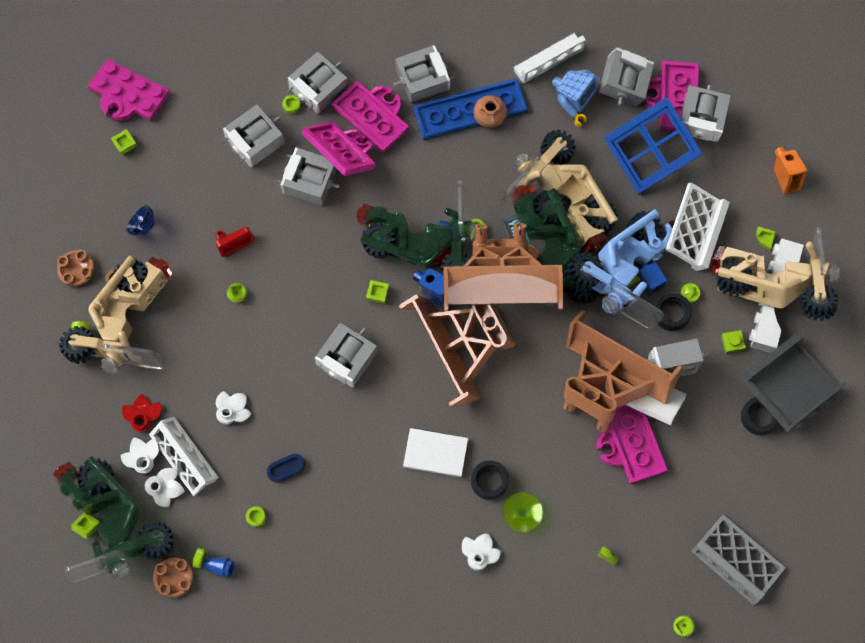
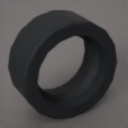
[654,293,692,331]
[741,397,779,435]
[471,460,509,500]

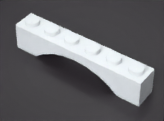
[749,239,804,353]

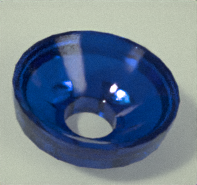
[126,205,155,236]

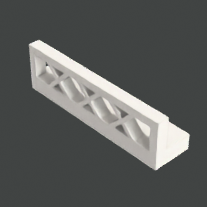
[514,33,586,84]
[149,417,219,496]

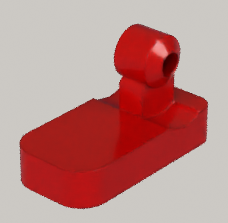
[215,227,254,257]

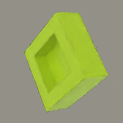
[111,129,137,155]
[366,280,389,304]
[721,330,746,353]
[71,512,100,539]

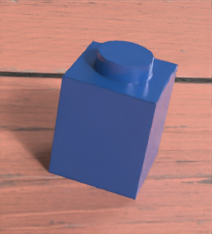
[637,262,667,295]

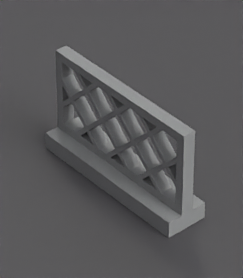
[691,515,785,605]

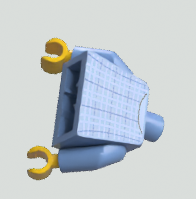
[552,69,602,127]

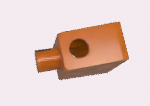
[774,147,807,195]

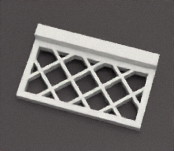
[666,183,730,271]

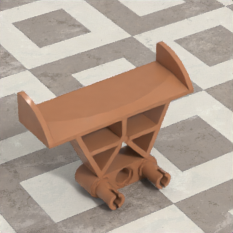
[444,223,563,311]
[399,294,516,407]
[563,310,683,432]

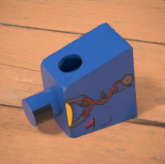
[413,269,451,309]

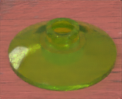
[503,492,543,532]

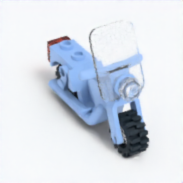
[566,210,684,329]

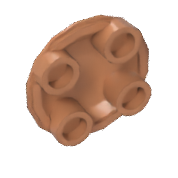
[57,250,94,286]
[153,557,193,598]

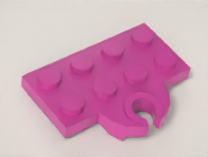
[88,59,170,122]
[643,61,699,131]
[331,81,409,153]
[302,122,376,176]
[596,405,668,484]

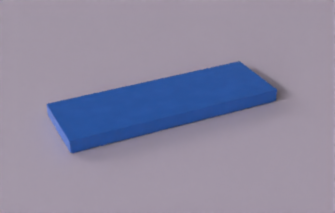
[413,78,528,141]

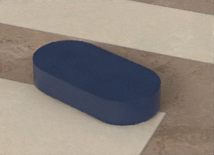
[267,454,305,483]

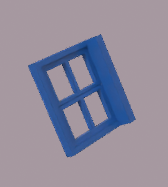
[603,97,703,194]

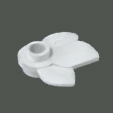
[215,391,251,425]
[121,438,159,474]
[145,468,185,508]
[462,534,501,571]

